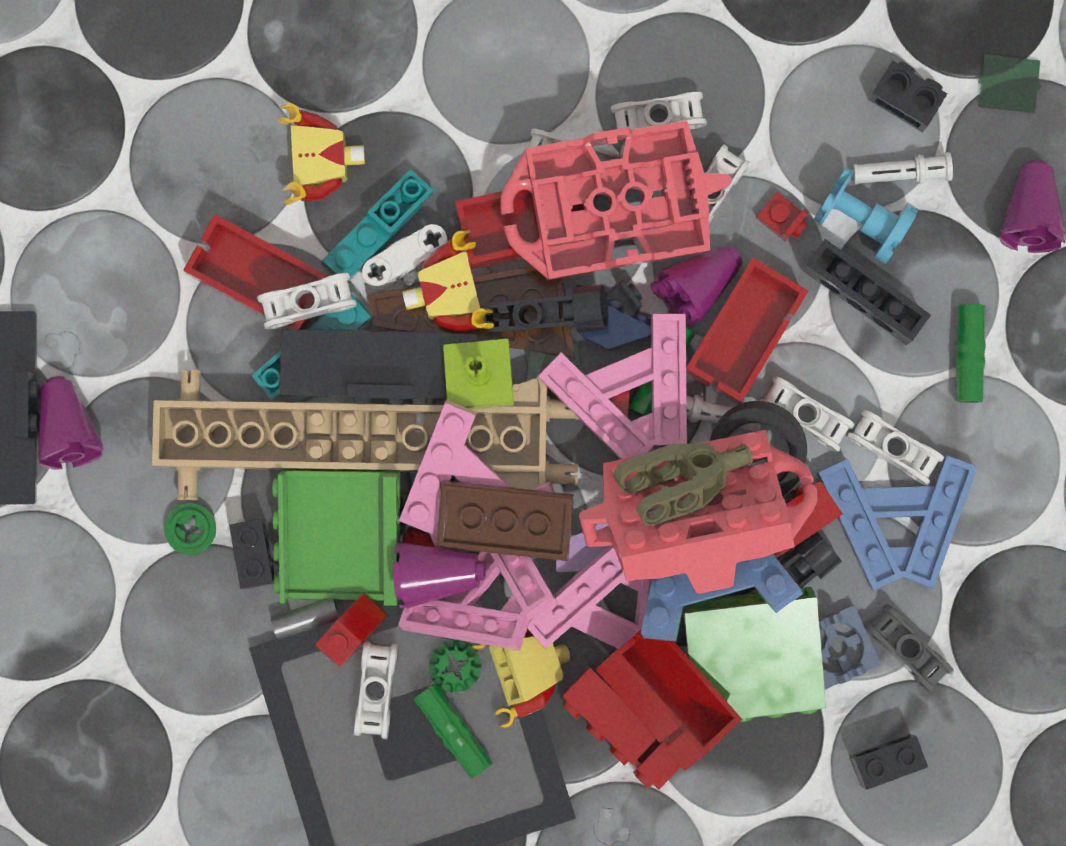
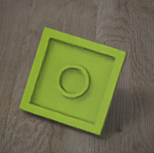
[443,339,514,409]

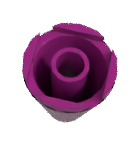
[1000,160,1066,253]
[38,376,104,470]
[393,542,486,608]

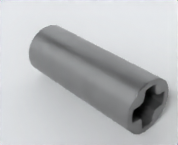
[271,597,340,640]

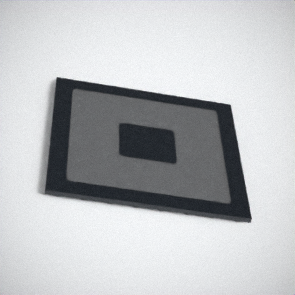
[249,575,576,846]

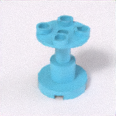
[813,167,919,265]

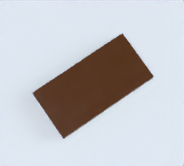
[437,480,574,561]

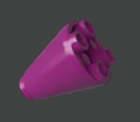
[650,245,743,326]

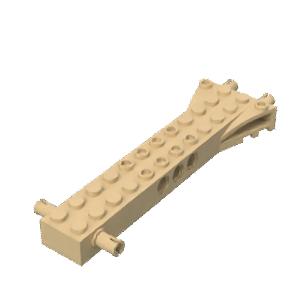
[152,369,579,500]

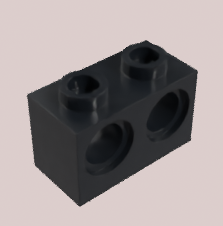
[868,60,948,133]
[229,519,275,589]
[850,734,928,790]

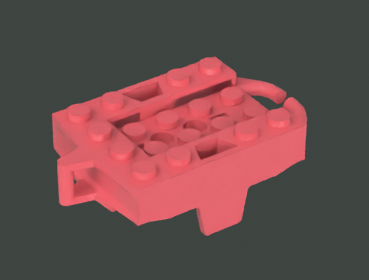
[500,121,732,280]
[579,430,818,594]

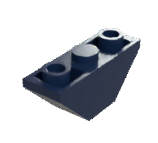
[565,284,651,351]

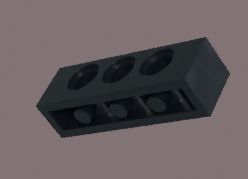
[802,239,931,345]

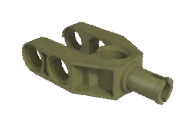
[613,443,753,526]

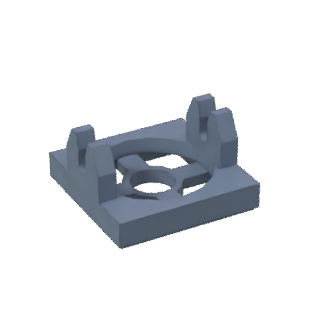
[819,605,881,689]

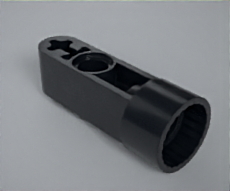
[484,285,609,333]
[740,532,842,595]

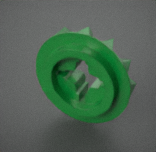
[164,503,216,555]
[429,640,481,693]

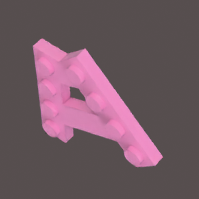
[537,314,687,459]
[399,400,555,553]
[527,546,652,649]
[398,552,557,651]

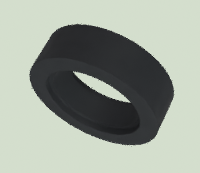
[709,401,807,496]

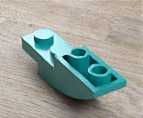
[321,169,434,282]
[251,292,374,400]

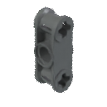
[863,603,954,694]

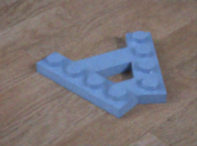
[817,455,978,591]
[641,554,803,641]

